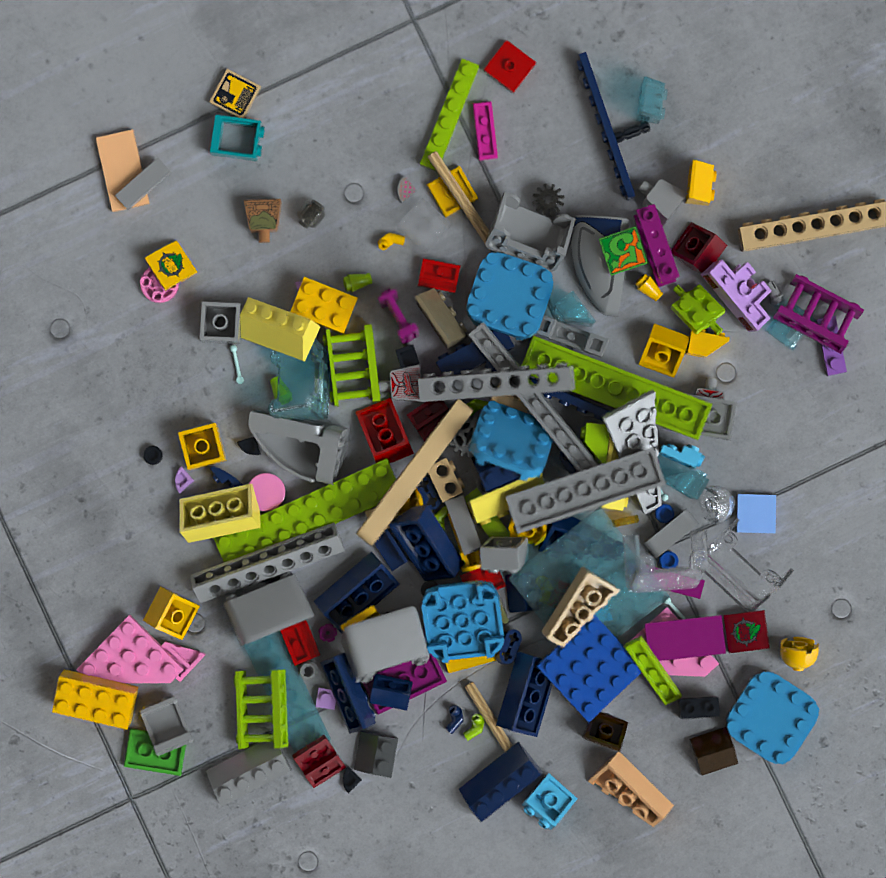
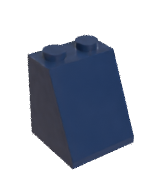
[471,456,521,493]

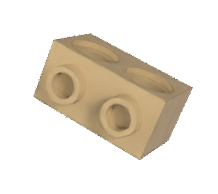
[428,458,465,503]

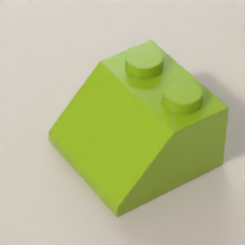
[580,423,609,465]

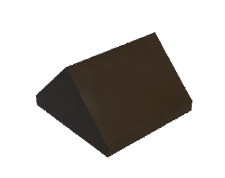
[582,712,628,752]
[690,727,738,776]

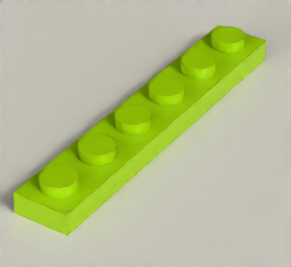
[420,59,480,172]

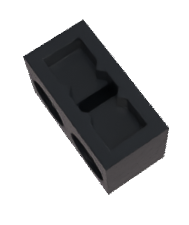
[678,696,720,719]

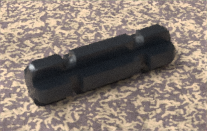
[614,121,651,143]

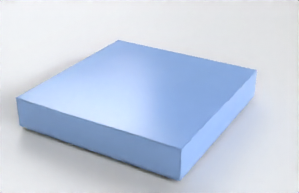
[736,494,776,534]

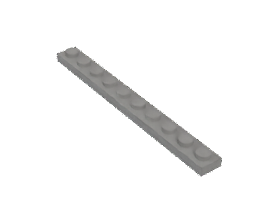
[468,322,600,472]

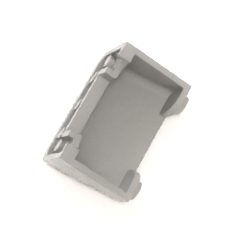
[485,191,576,272]
[223,572,314,647]
[341,607,430,683]

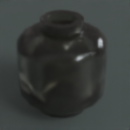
[297,199,325,229]

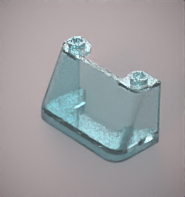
[268,338,330,420]

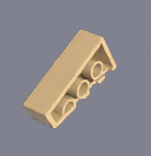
[541,566,620,647]

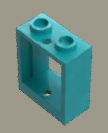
[210,115,265,161]

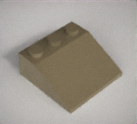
[415,288,467,350]

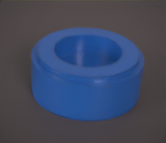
[655,504,674,523]
[659,551,679,570]

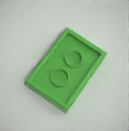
[124,728,186,776]

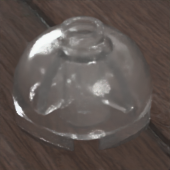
[700,485,735,525]

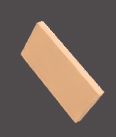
[96,129,150,212]

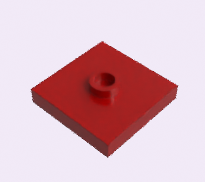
[483,40,537,94]

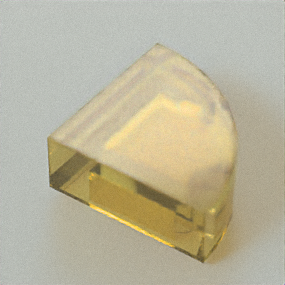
[611,515,639,527]

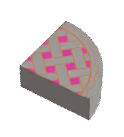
[398,176,417,203]

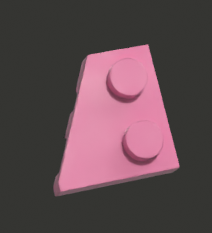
[162,641,206,682]

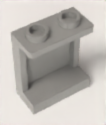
[139,695,194,756]

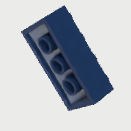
[389,505,464,581]
[313,551,400,634]
[496,651,553,737]
[320,652,376,734]
[459,741,543,822]

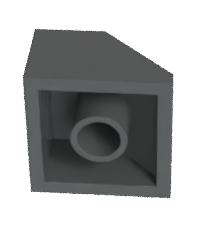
[354,732,398,778]

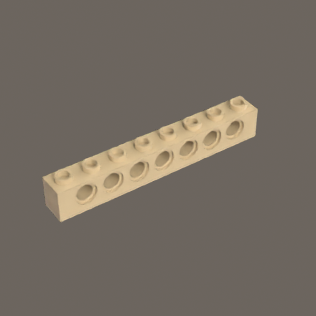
[738,199,886,252]

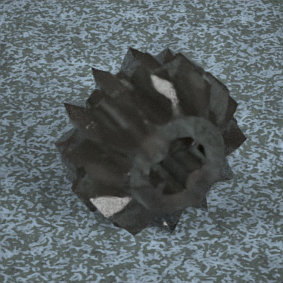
[532,184,564,216]

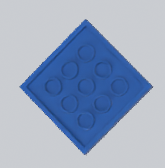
[536,614,642,722]

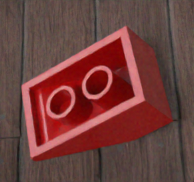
[356,398,414,463]

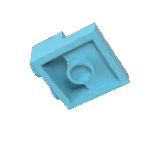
[659,443,705,469]
[521,773,578,830]

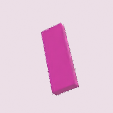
[473,101,498,161]

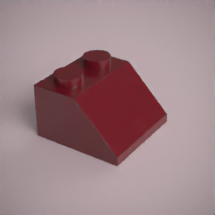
[671,222,727,274]

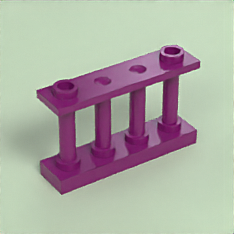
[633,204,680,287]
[773,274,864,354]
[378,288,419,345]

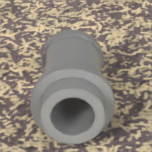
[767,280,785,306]

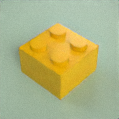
[178,423,227,470]

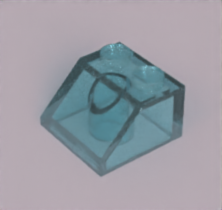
[636,77,668,124]
[553,291,596,327]
[664,469,709,501]

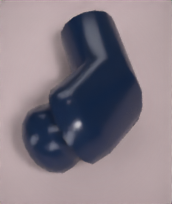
[445,705,463,734]

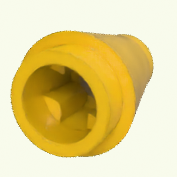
[635,274,663,301]

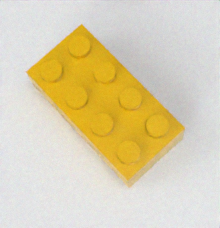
[52,669,139,730]

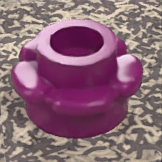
[318,623,337,642]

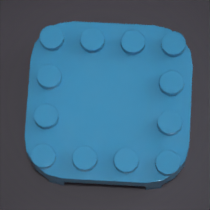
[466,252,553,340]
[469,401,553,481]
[422,581,504,663]
[726,672,819,764]

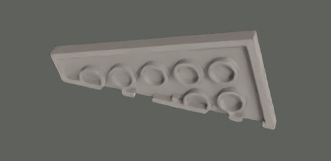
[602,390,662,514]

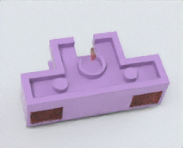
[701,260,771,332]

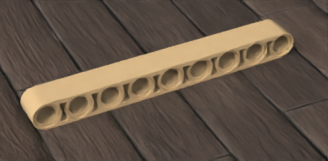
[356,399,473,546]

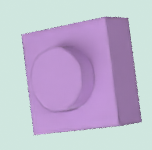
[315,687,336,710]

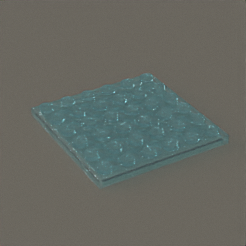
[509,507,670,638]

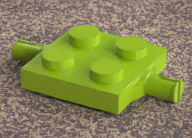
[671,284,725,335]

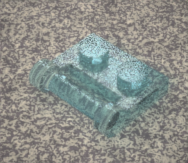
[765,300,817,351]

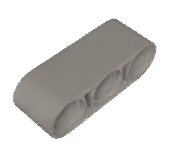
[644,508,699,558]

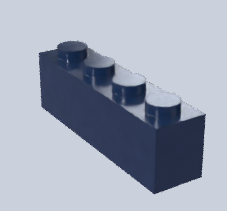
[436,329,515,375]

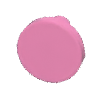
[140,267,179,303]
[249,473,286,511]

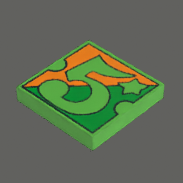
[599,227,648,276]

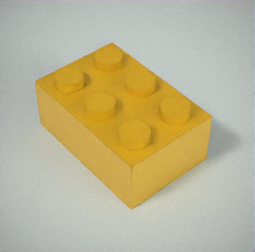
[290,277,358,334]

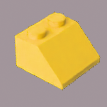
[686,160,717,206]
[638,323,690,378]
[143,586,200,640]

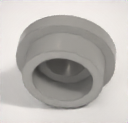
[298,661,318,680]

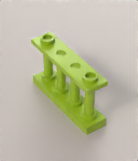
[323,324,381,407]
[233,669,288,749]

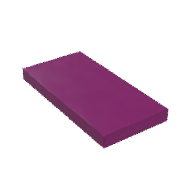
[644,615,726,661]
[362,653,447,715]

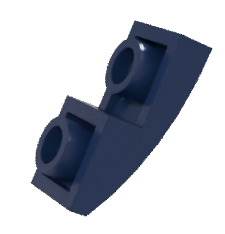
[211,466,243,488]

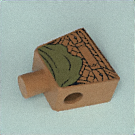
[244,199,282,243]

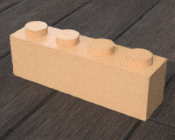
[588,752,674,827]

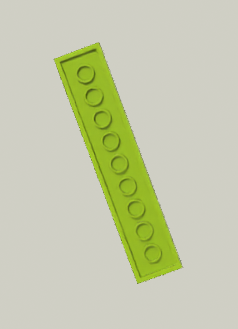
[521,336,712,441]
[213,459,396,563]

